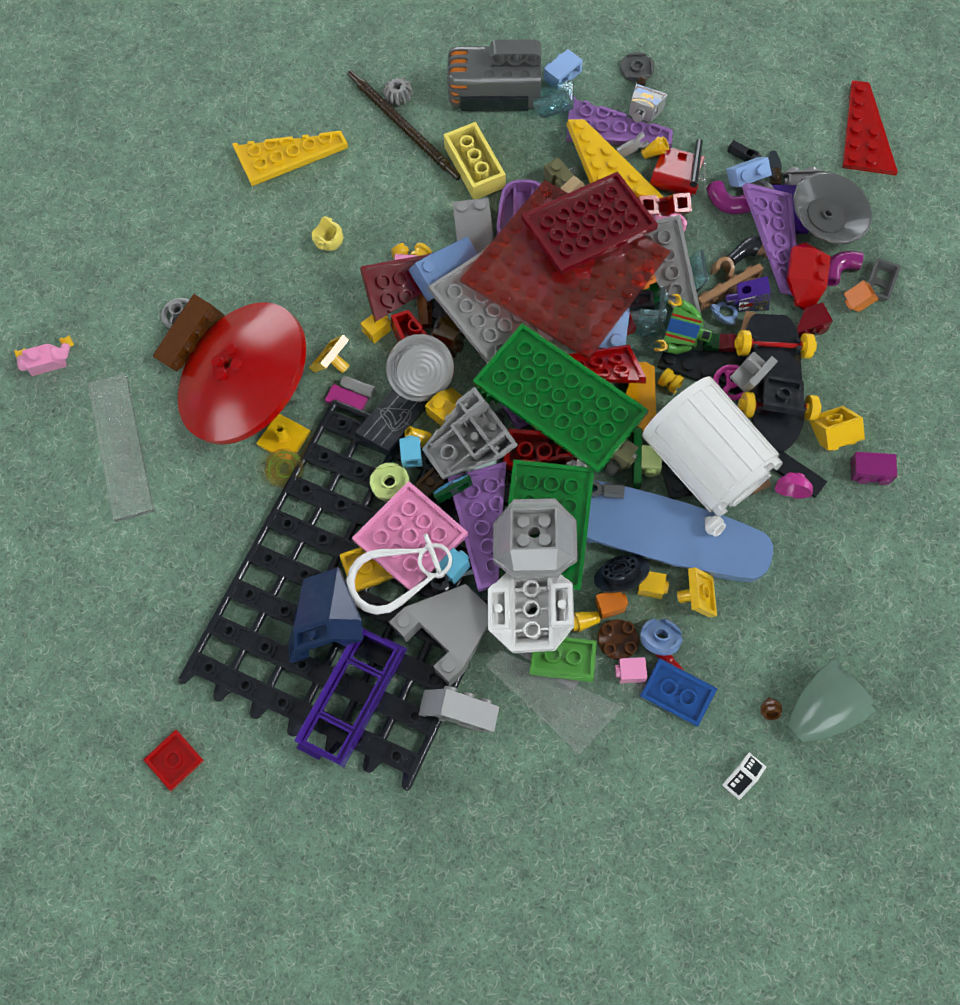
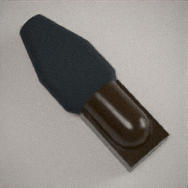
[768,151,782,185]

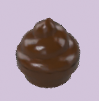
[760,697,782,720]

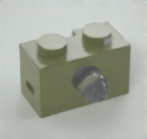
[543,157,580,195]
[605,440,639,475]

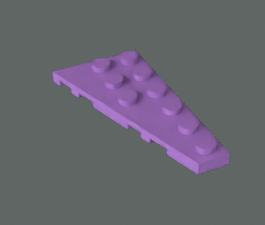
[566,95,673,148]
[448,462,506,592]

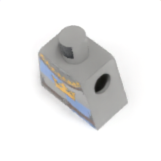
[628,84,667,123]

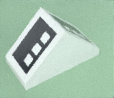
[722,752,766,800]

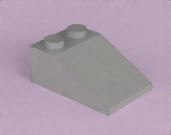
[453,198,495,255]

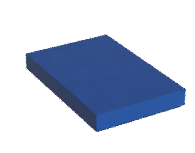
[640,658,718,727]

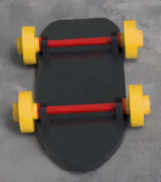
[734,314,822,452]

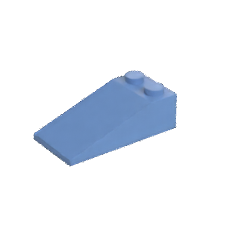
[408,236,478,302]

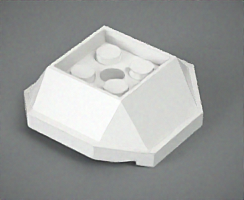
[488,573,574,653]

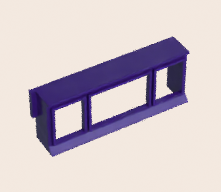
[294,628,407,768]

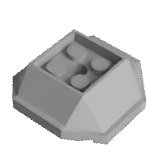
[493,499,577,578]

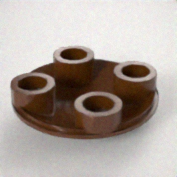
[597,619,639,660]

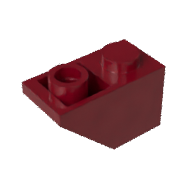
[797,302,833,339]

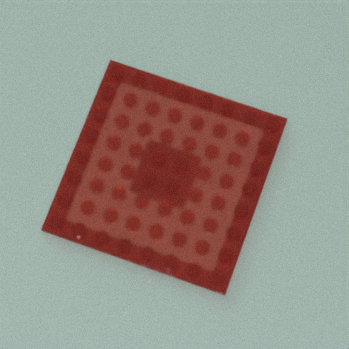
[460,180,670,359]

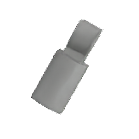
[617,132,649,158]

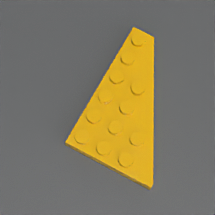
[566,119,663,198]

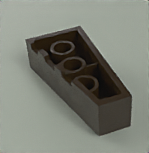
[432,313,465,358]

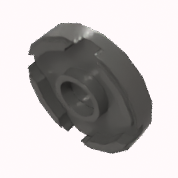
[620,52,655,82]

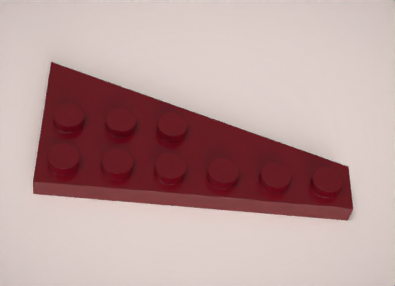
[360,253,433,323]

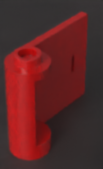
[650,148,705,197]

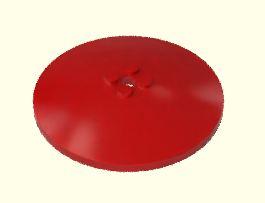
[178,302,306,445]

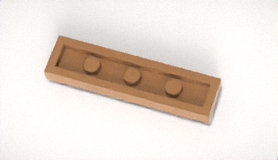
[698,263,764,311]

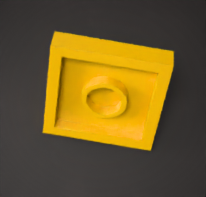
[309,335,350,373]
[257,413,311,463]
[677,567,717,617]

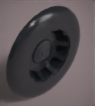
[594,555,650,593]

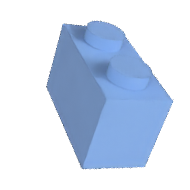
[544,49,583,91]
[726,157,772,187]

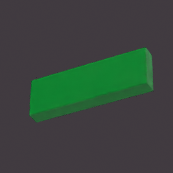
[632,428,642,489]

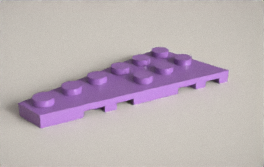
[742,183,796,295]

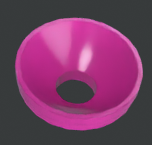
[775,472,813,499]

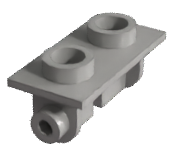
[782,167,823,185]

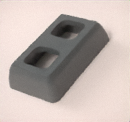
[868,258,901,301]

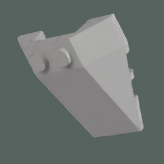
[422,387,518,480]

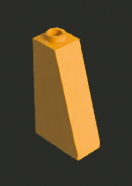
[626,362,656,433]

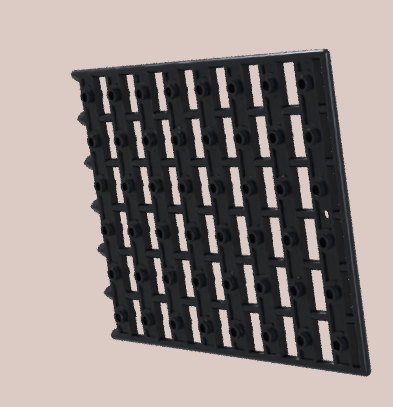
[178,399,512,791]

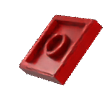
[143,729,204,791]

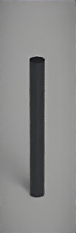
[690,139,703,187]

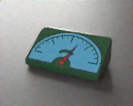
[431,473,473,504]

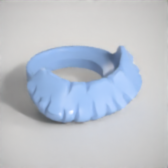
[710,302,738,326]

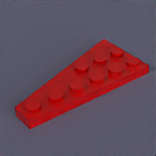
[842,80,898,176]
[568,345,646,384]

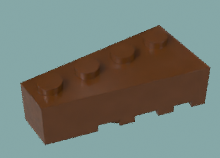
[153,294,225,372]

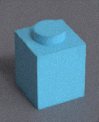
[399,436,423,468]
[439,548,471,584]

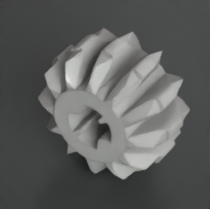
[383,76,413,107]

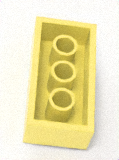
[443,122,506,199]

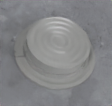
[386,334,454,402]

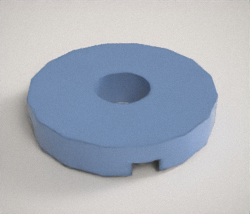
[640,618,682,656]

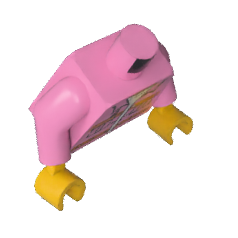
[14,335,74,376]

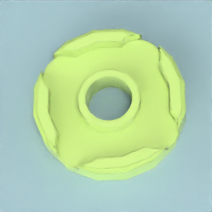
[370,463,410,501]

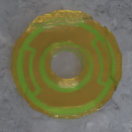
[265,449,304,488]

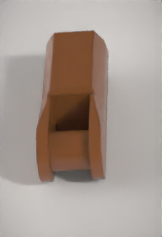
[417,294,433,329]

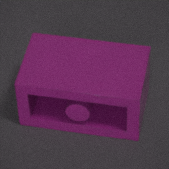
[850,452,898,485]

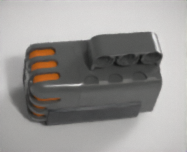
[447,39,542,111]

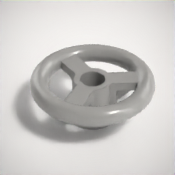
[161,298,189,329]

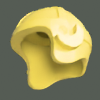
[312,216,344,251]

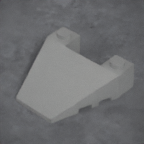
[389,584,488,686]

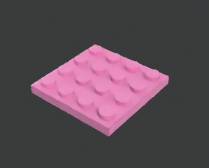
[352,481,468,590]

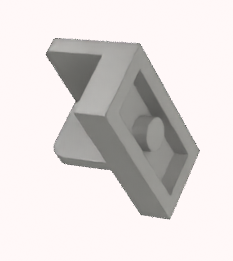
[730,352,778,392]

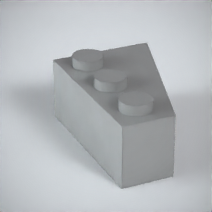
[418,686,499,732]

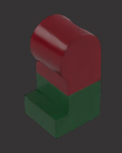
[702,330,738,352]

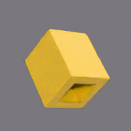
[360,315,391,344]
[637,571,669,599]

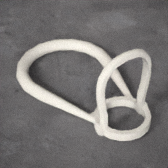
[346,534,453,615]

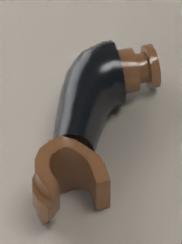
[710,236,768,281]

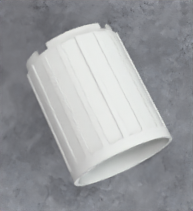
[642,376,783,517]

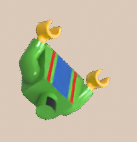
[654,294,712,355]

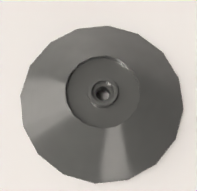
[793,172,872,244]

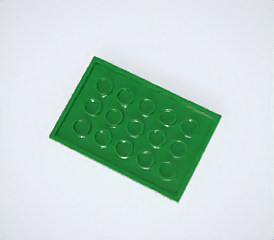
[499,460,595,591]

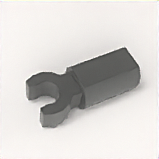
[592,481,625,499]

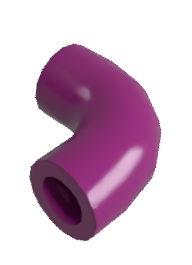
[706,181,751,214]
[827,251,864,286]

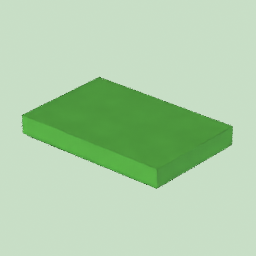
[529,637,597,682]

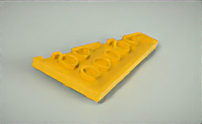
[232,131,348,186]

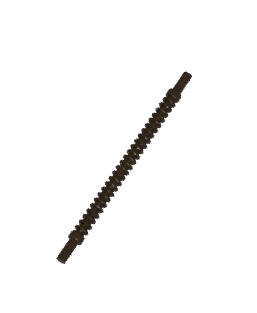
[347,70,461,180]

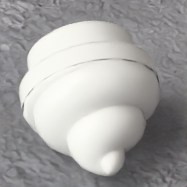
[704,516,726,537]

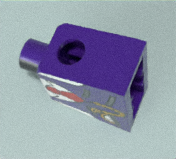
[725,276,771,312]

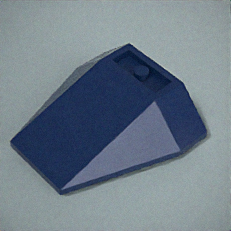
[289,568,363,663]

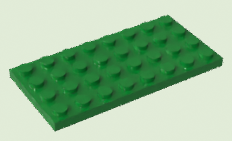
[473,323,649,474]

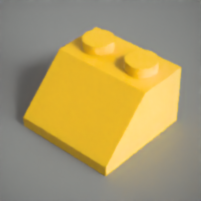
[425,388,462,426]
[809,406,865,451]

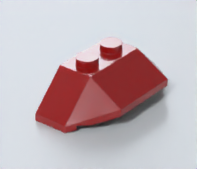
[787,242,831,310]

